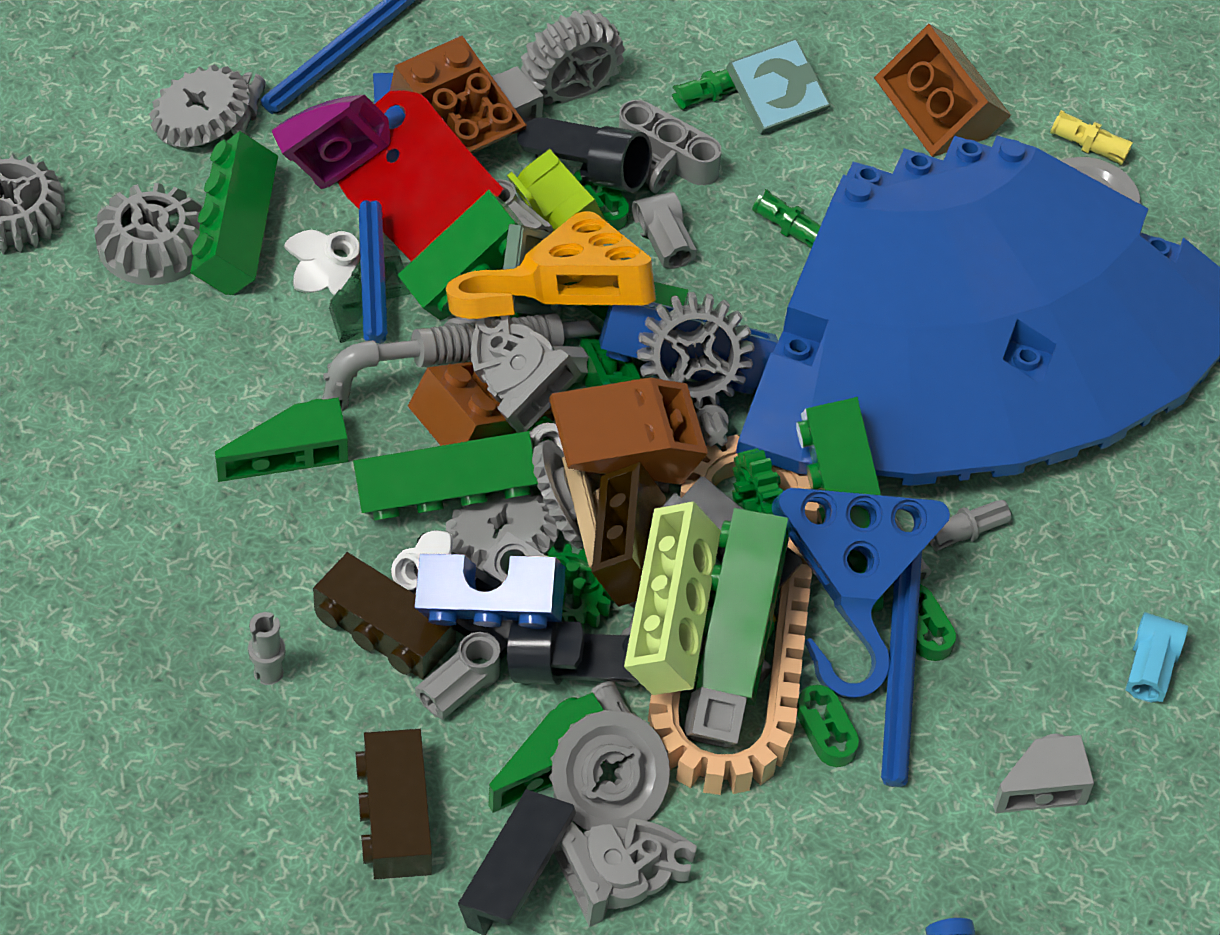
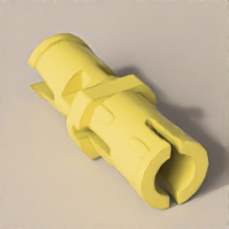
[1050,110,1133,165]

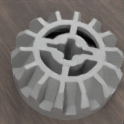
[94,183,202,285]

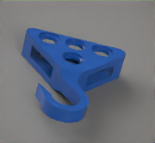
[772,488,950,698]

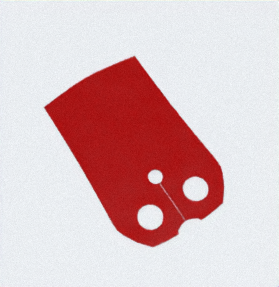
[337,90,504,262]

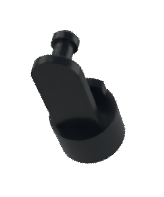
[517,118,652,193]
[507,616,640,685]

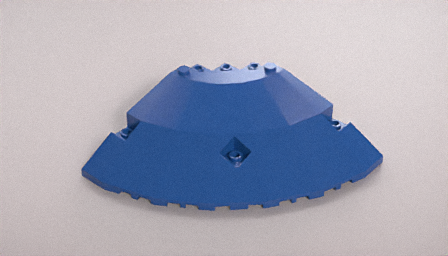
[736,135,1220,486]

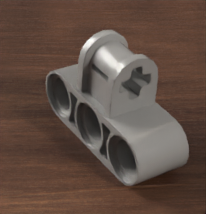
[619,100,721,194]

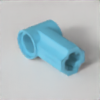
[1125,612,1188,703]

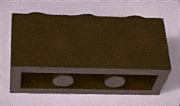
[592,462,666,607]
[313,552,456,680]
[355,728,432,880]

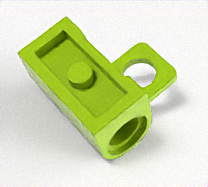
[507,149,605,231]

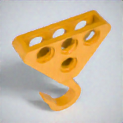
[446,211,656,319]

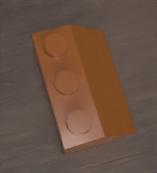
[874,24,1011,157]

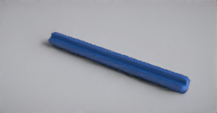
[261,0,416,114]
[881,551,922,787]

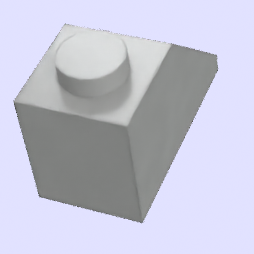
[993,734,1094,813]

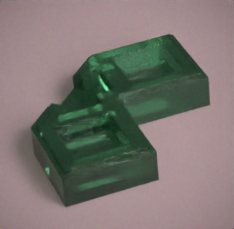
[329,255,410,343]

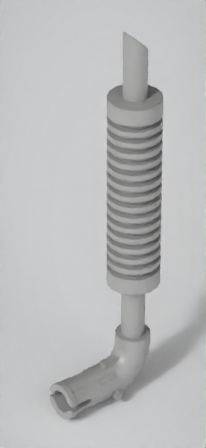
[321,313,601,411]

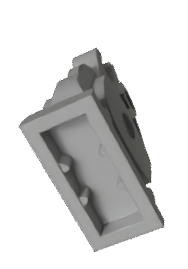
[470,315,582,433]
[554,818,697,927]

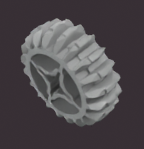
[520,9,625,105]
[0,153,65,255]
[637,292,754,409]

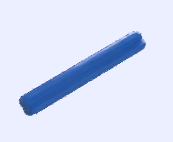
[359,200,388,344]

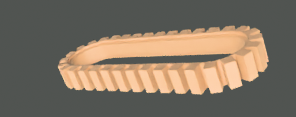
[647,435,819,795]

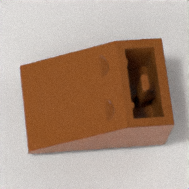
[390,36,527,154]
[408,362,555,446]
[549,377,708,485]

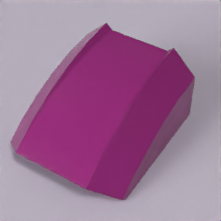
[272,94,390,189]

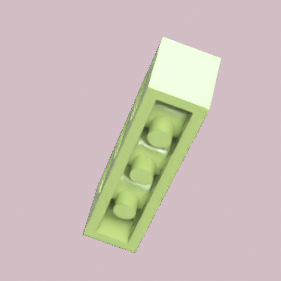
[624,501,721,695]

